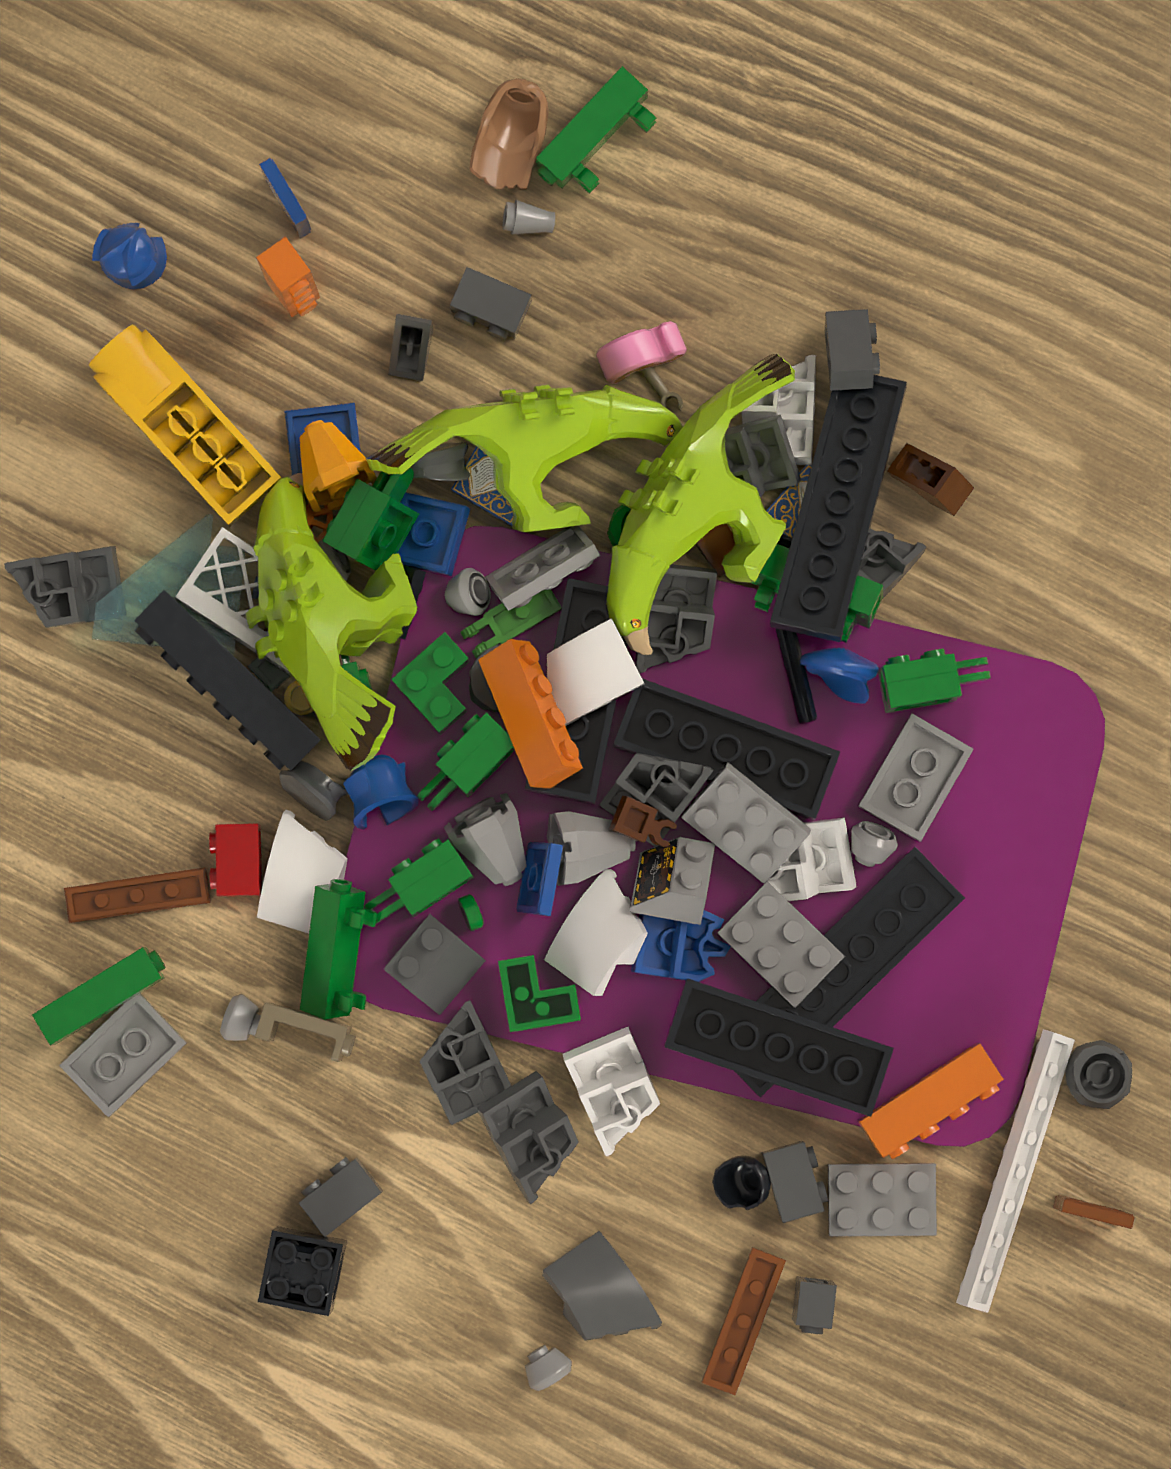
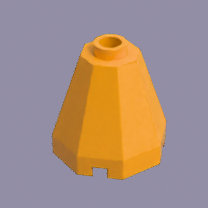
[299,420,377,512]

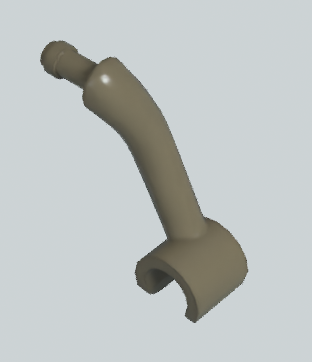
[642,367,683,411]

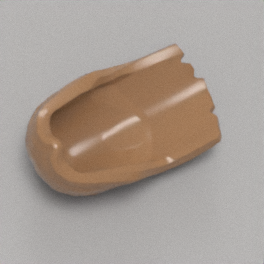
[469,78,548,190]

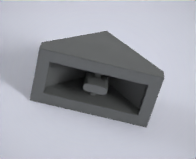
[388,314,433,381]

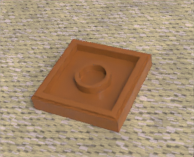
[1053,1195,1135,1229]

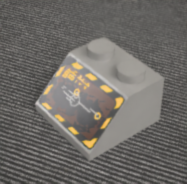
[630,837,715,925]

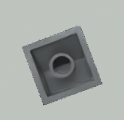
[384,914,486,1015]

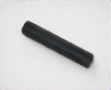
[775,628,817,724]

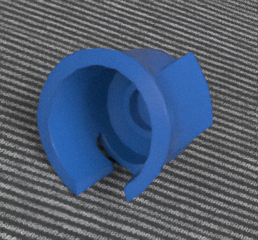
[92,223,167,290]
[343,754,419,830]

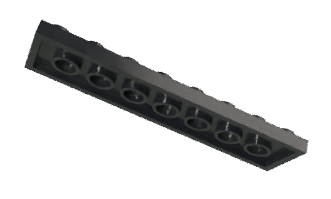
[770,375,907,642]
[735,847,965,1098]

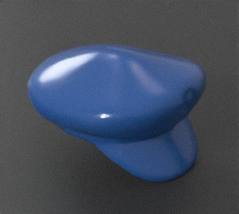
[800,648,879,704]

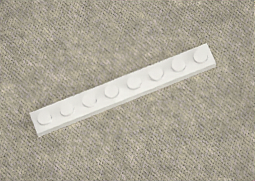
[956,1029,1075,1313]

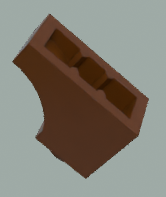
[887,443,974,516]

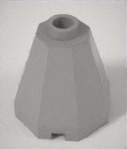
[444,793,527,886]
[547,811,635,886]

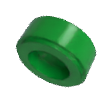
[458,894,484,932]

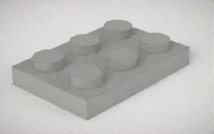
[485,526,600,611]
[858,714,974,842]
[681,763,811,884]
[718,881,845,1008]
[59,993,187,1117]
[828,1163,937,1236]

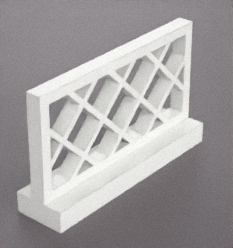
[175,527,294,678]

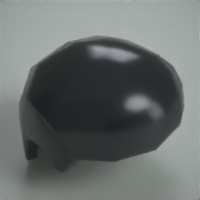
[712,1155,771,1210]

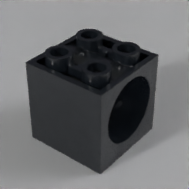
[258,1226,347,1316]

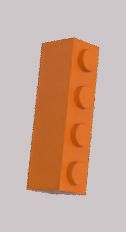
[256,236,320,317]
[478,639,583,788]
[857,1043,1004,1159]

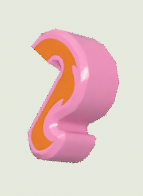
[596,321,687,384]

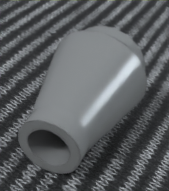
[502,200,555,235]

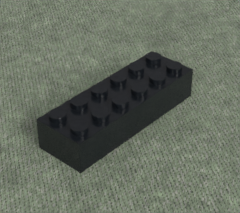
[525,578,628,805]
[134,590,320,771]
[613,678,840,821]
[664,978,894,1117]

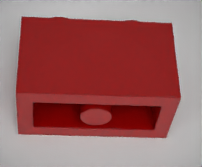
[209,823,262,897]

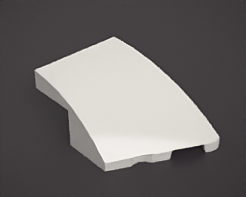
[741,355,816,465]
[547,619,644,726]
[257,810,348,934]
[768,818,857,901]
[544,869,648,996]
[562,1027,660,1156]

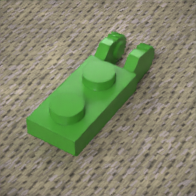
[460,589,562,658]

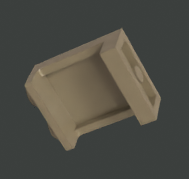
[255,1003,356,1062]

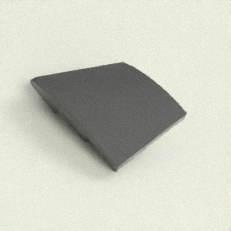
[725,414,801,498]
[853,528,926,628]
[4,546,127,628]
[635,564,717,673]
[599,753,714,847]
[420,1000,512,1125]
[477,1071,579,1204]
[542,1231,662,1341]

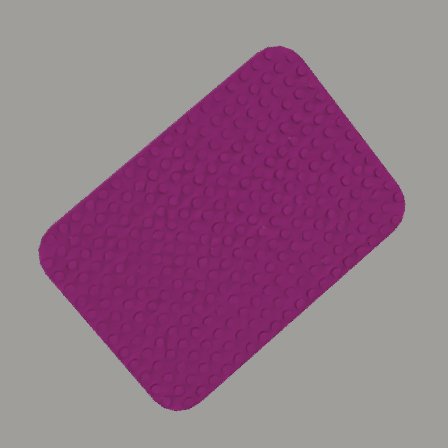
[344,526,1105,1147]

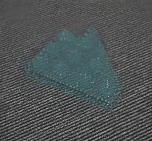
[92,514,245,655]

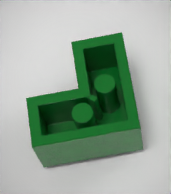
[392,632,470,735]
[498,955,581,1032]

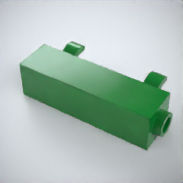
[536,66,657,194]
[751,544,883,643]
[300,879,377,1020]
[32,947,166,1046]

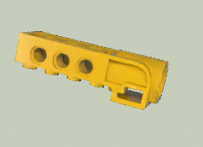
[89,324,281,527]

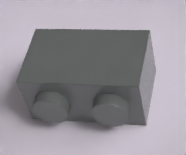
[450,267,532,340]
[824,309,880,391]
[761,1141,828,1223]
[299,1157,383,1237]
[792,1276,837,1334]

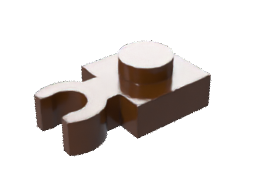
[609,796,677,847]

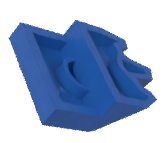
[631,910,731,982]

